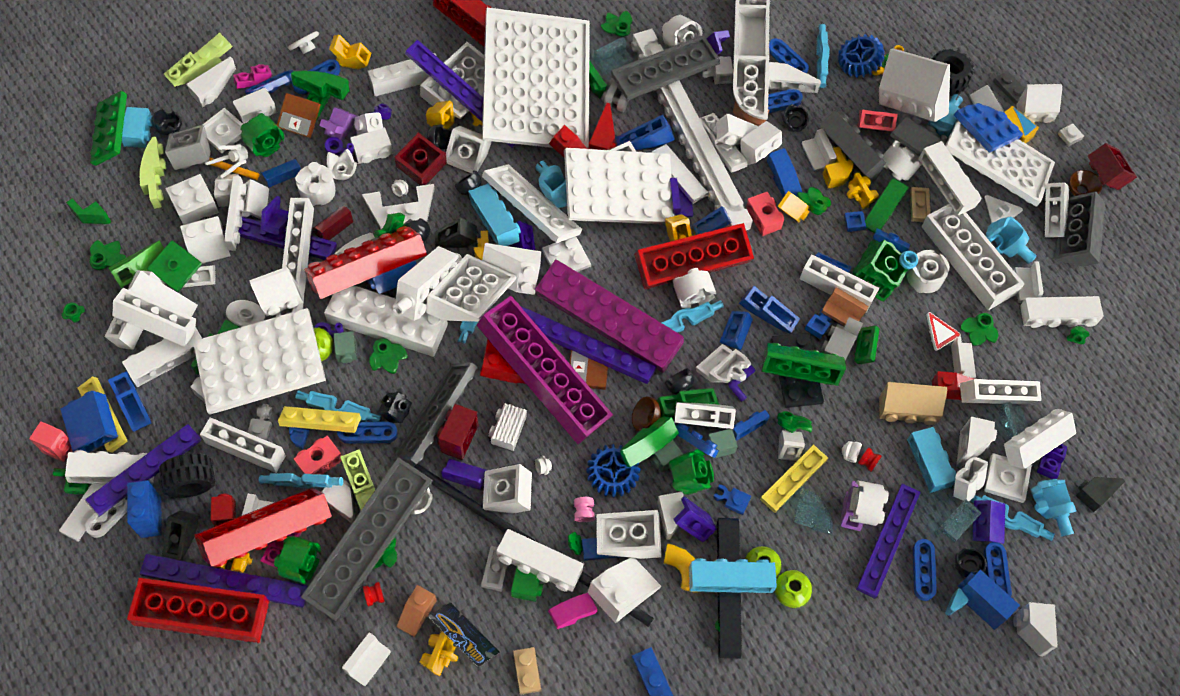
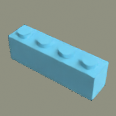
[468,184,521,246]
[689,558,777,593]

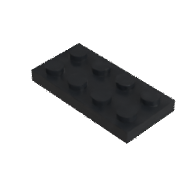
[771,332,824,408]

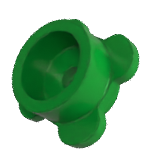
[61,302,85,323]
[1067,326,1089,345]

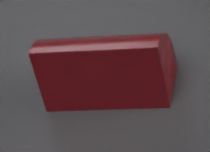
[313,206,353,240]

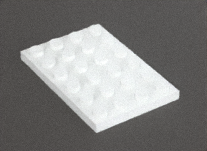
[945,120,1055,207]
[564,148,674,224]
[193,308,326,415]

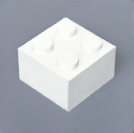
[166,174,219,225]

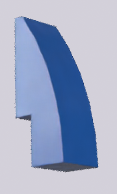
[767,148,802,198]
[739,286,800,334]
[108,371,152,432]

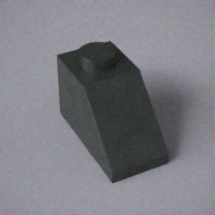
[435,218,477,248]
[1075,477,1126,512]
[162,510,199,561]

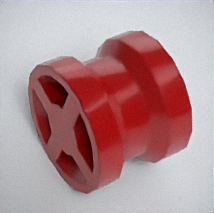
[858,447,882,472]
[363,582,385,607]

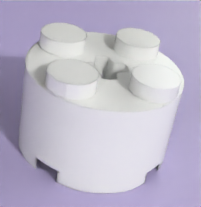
[662,15,702,48]
[882,141,922,181]
[295,162,335,206]
[907,250,950,293]
[673,268,716,308]
[849,481,889,526]

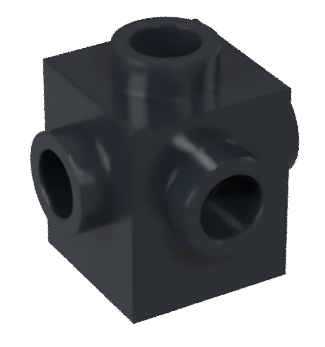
[377,391,412,423]

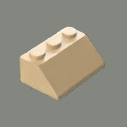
[879,382,947,425]

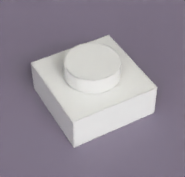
[1058,124,1084,146]

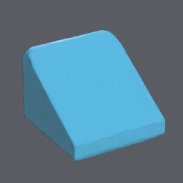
[945,588,968,616]

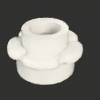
[391,179,408,197]
[535,456,552,475]

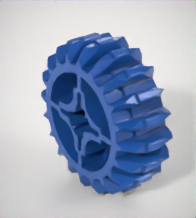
[838,33,885,78]
[586,444,641,498]

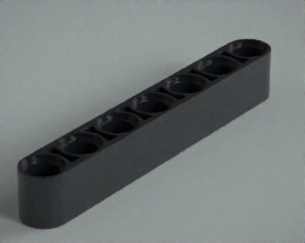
[717,518,742,659]

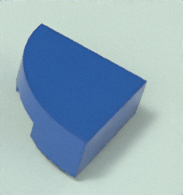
[289,427,310,450]

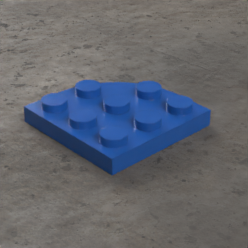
[954,103,1023,153]

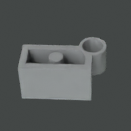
[820,317,863,361]

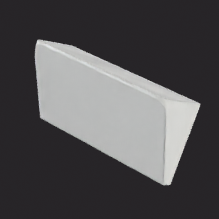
[969,85,1004,112]
[182,265,215,288]

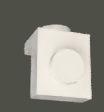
[354,113,383,135]

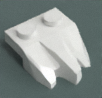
[696,344,751,383]

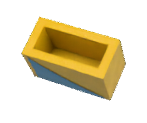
[1004,106,1039,144]

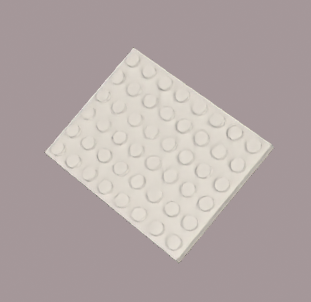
[482,8,589,149]

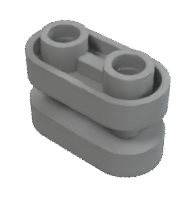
[602,78,630,113]

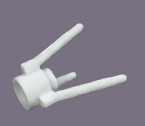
[205,144,248,178]

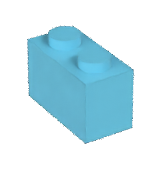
[122,107,154,148]

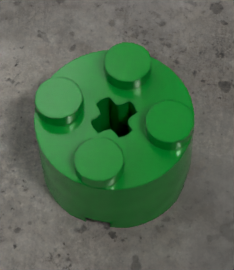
[240,113,284,157]
[669,449,714,495]
[274,536,321,584]

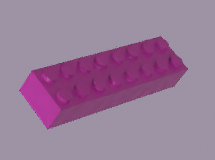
[535,259,684,373]
[476,296,613,445]

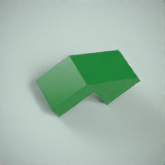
[66,198,111,224]

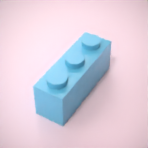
[907,427,956,493]

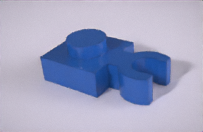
[804,308,832,339]
[713,485,751,515]

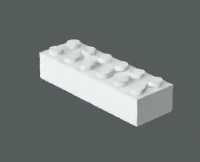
[922,204,1024,310]
[324,286,448,357]

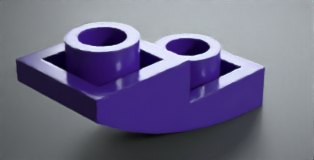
[1037,444,1067,479]

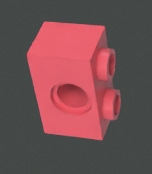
[857,110,898,132]
[746,192,784,236]
[29,422,73,462]
[294,436,342,475]

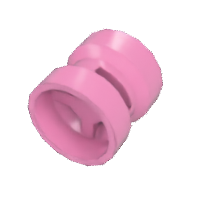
[574,497,595,522]

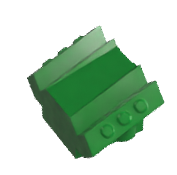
[852,239,910,302]

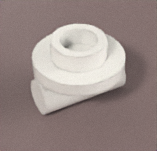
[842,441,862,463]

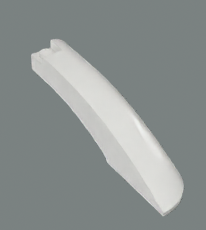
[733,0,770,120]

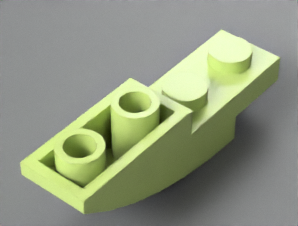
[164,33,232,86]
[140,137,167,209]
[341,449,375,510]

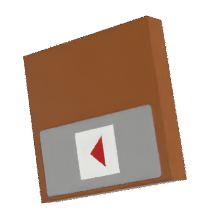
[277,93,321,138]
[570,350,608,390]

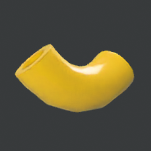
[664,544,698,593]

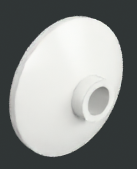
[226,300,265,327]

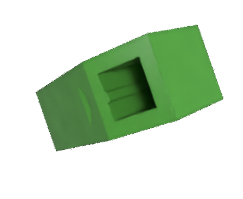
[108,240,164,288]

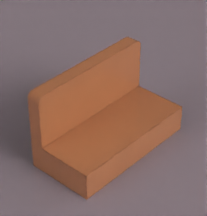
[822,287,869,326]

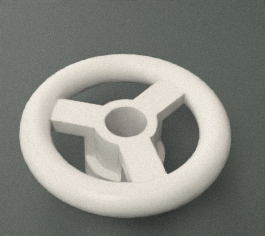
[288,31,319,54]

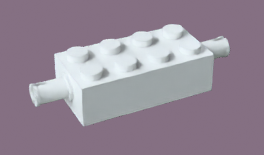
[392,246,462,320]

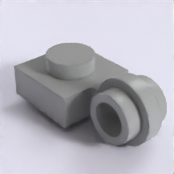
[247,404,272,441]

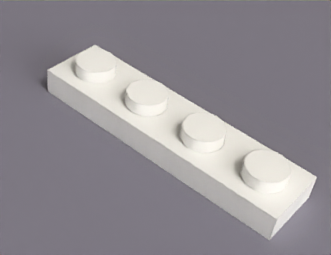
[224,176,246,251]

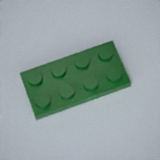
[90,91,127,166]

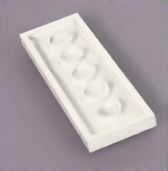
[482,164,582,243]

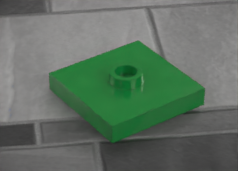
[147,240,202,293]

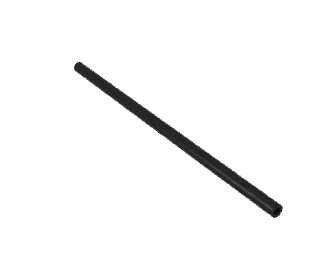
[414,463,654,627]

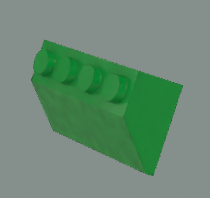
[761,343,846,386]

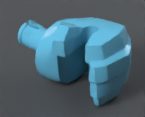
[927,94,963,137]
[536,161,567,208]
[985,217,1037,264]
[1030,479,1076,537]

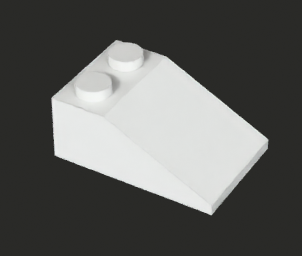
[482,243,541,295]
[597,510,662,559]
[588,558,661,623]

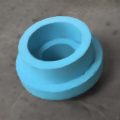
[899,251,918,269]

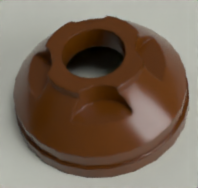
[1068,170,1102,196]
[632,396,661,431]

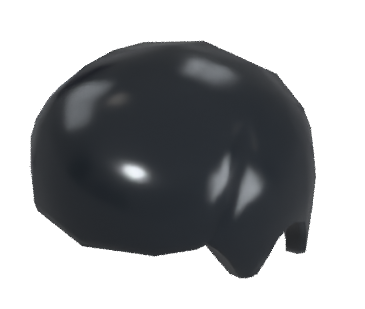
[782,104,809,132]
[152,109,182,135]
[426,125,451,152]
[455,170,482,195]
[403,218,431,244]
[665,368,695,395]
[955,548,987,578]

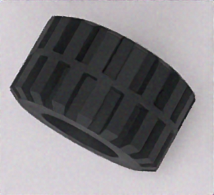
[932,49,974,96]
[159,454,215,498]

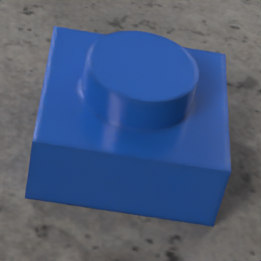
[844,211,866,232]

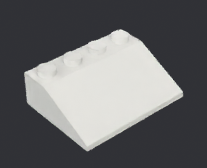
[420,42,484,119]
[879,48,950,122]
[426,254,516,322]

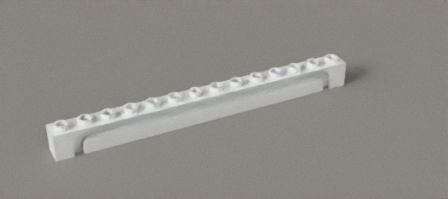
[631,29,753,230]

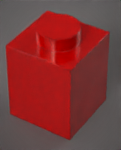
[211,494,236,526]

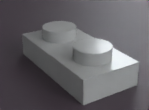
[481,546,508,592]

